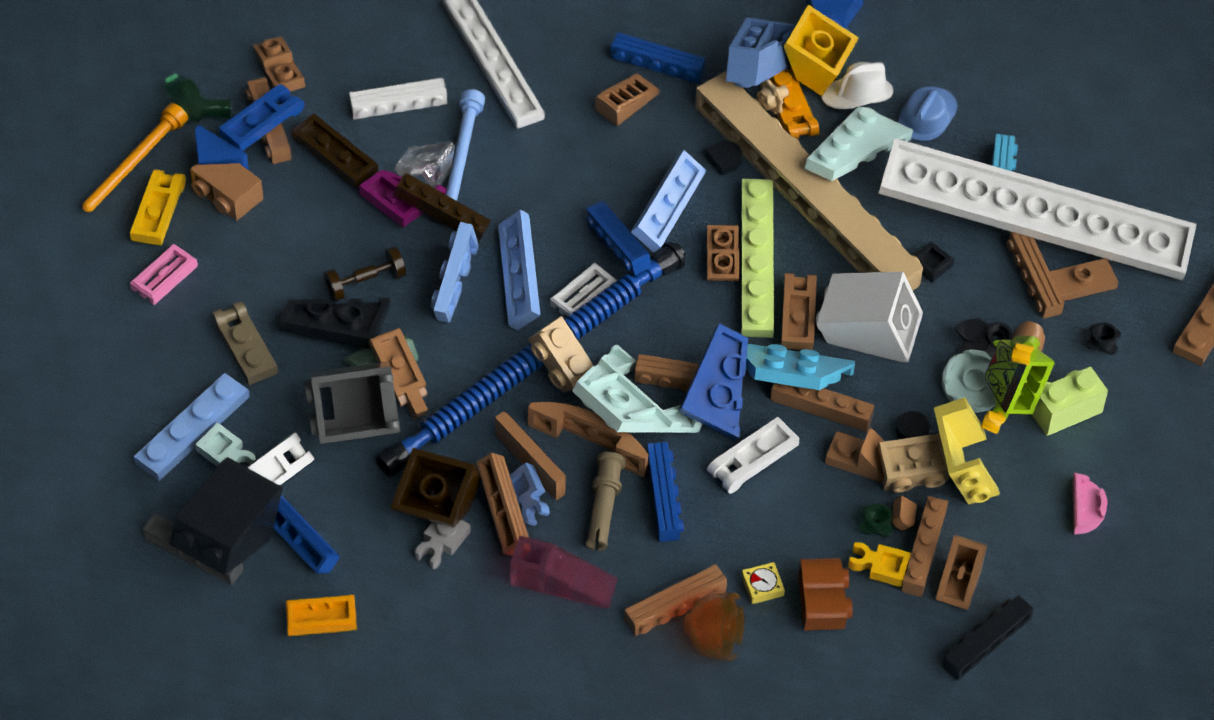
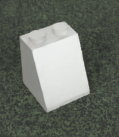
[816,272,923,362]

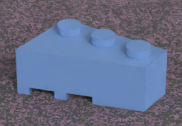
[726,17,796,88]

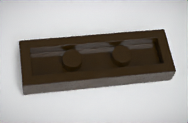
[292,113,378,189]

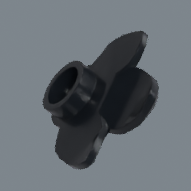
[955,318,1013,354]

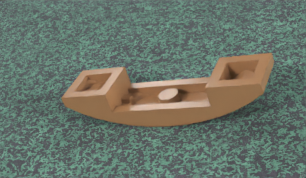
[528,402,648,478]

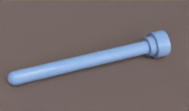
[446,89,485,201]

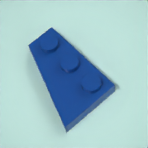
[678,323,748,441]

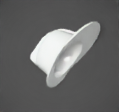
[822,62,894,109]

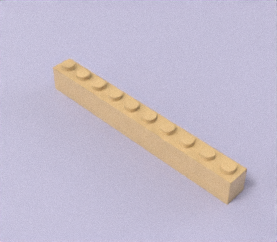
[695,71,923,291]

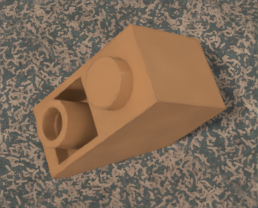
[190,163,263,221]

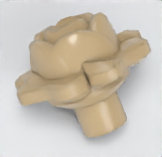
[756,79,789,115]

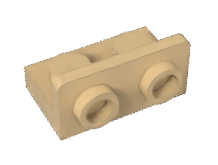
[528,316,594,393]
[877,433,950,493]

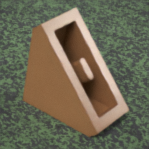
[935,535,987,610]

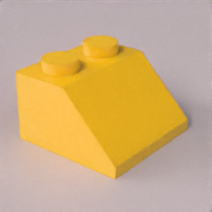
[784,5,859,96]

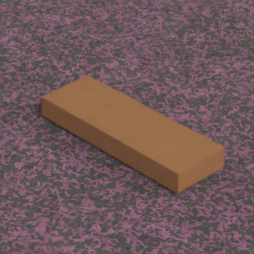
[495,411,566,501]

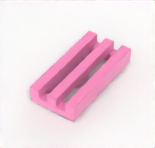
[130,244,198,305]

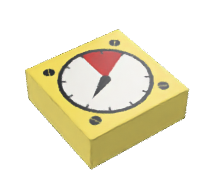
[741,562,785,604]

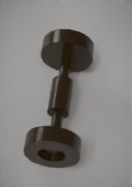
[323,246,406,302]

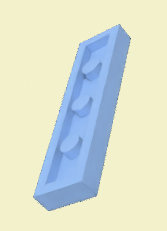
[631,150,706,253]
[498,210,541,330]
[134,373,250,481]

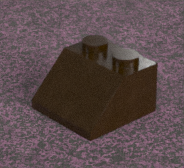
[390,448,481,528]

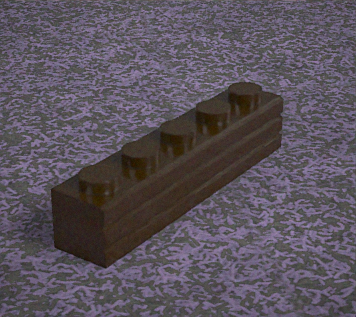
[393,172,491,244]

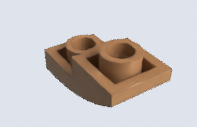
[253,36,305,92]
[707,225,739,281]

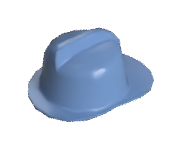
[898,87,958,141]

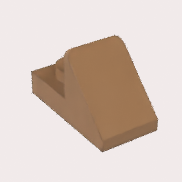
[825,428,885,483]

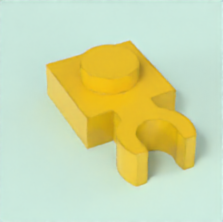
[848,542,911,587]

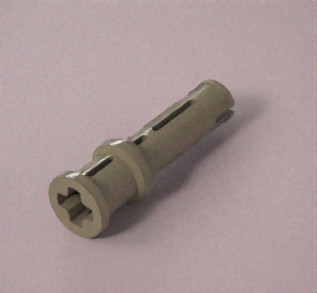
[586,452,626,551]

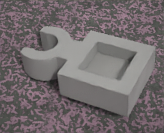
[415,520,471,570]

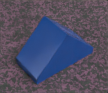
[195,125,249,170]

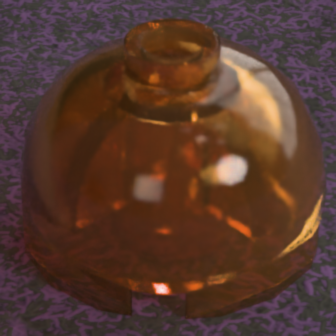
[684,592,744,662]

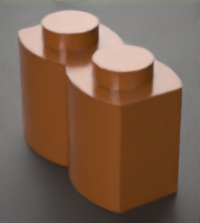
[798,558,853,630]

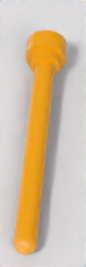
[82,103,188,213]

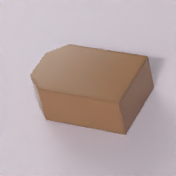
[892,496,917,531]

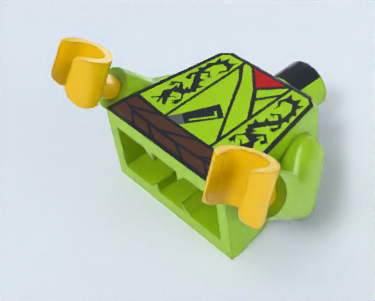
[981,336,1055,434]

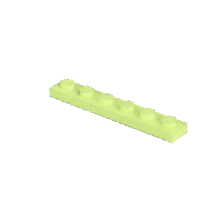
[741,179,774,338]

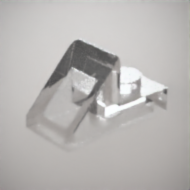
[394,142,455,189]

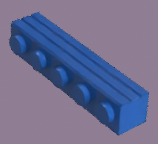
[611,32,706,84]
[586,201,652,275]
[647,442,684,542]
[274,495,340,574]

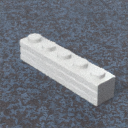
[349,78,447,119]

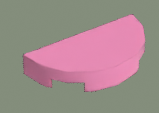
[1072,473,1108,535]

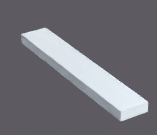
[442,0,544,129]

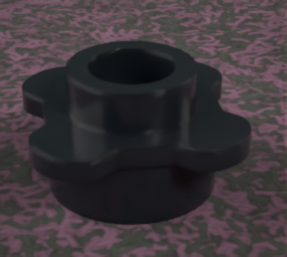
[1086,322,1121,355]

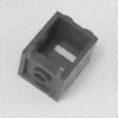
[303,361,400,444]

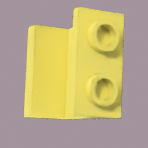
[934,397,1000,504]

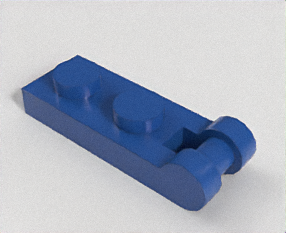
[219,84,305,151]

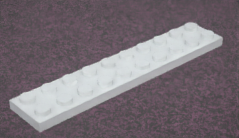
[878,138,1197,281]

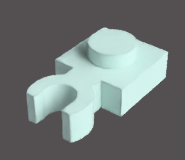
[195,423,256,467]

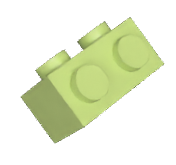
[1032,366,1108,436]

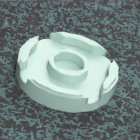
[941,349,996,413]

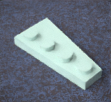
[804,106,913,181]

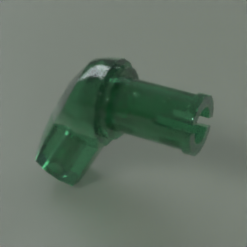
[165,75,231,122]

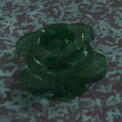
[860,504,893,537]

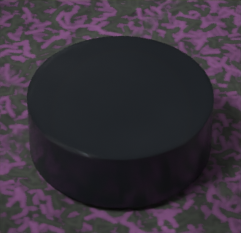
[896,411,930,439]

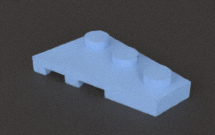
[431,222,479,323]

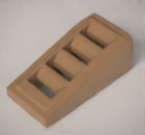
[595,73,659,126]

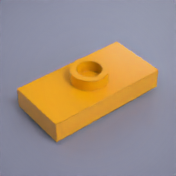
[286,595,357,636]

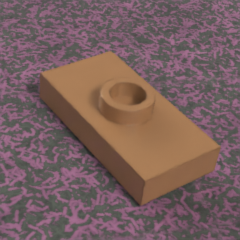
[1050,258,1118,301]

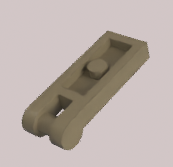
[211,301,278,385]

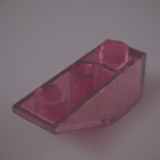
[510,536,618,609]

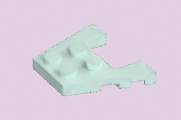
[572,344,703,433]

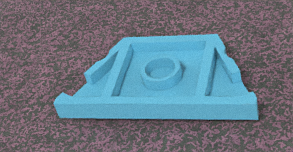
[745,344,855,390]

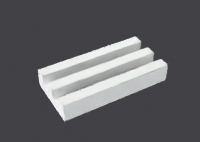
[550,262,617,316]

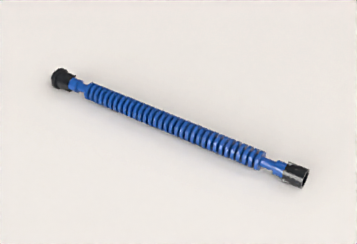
[375,241,686,477]

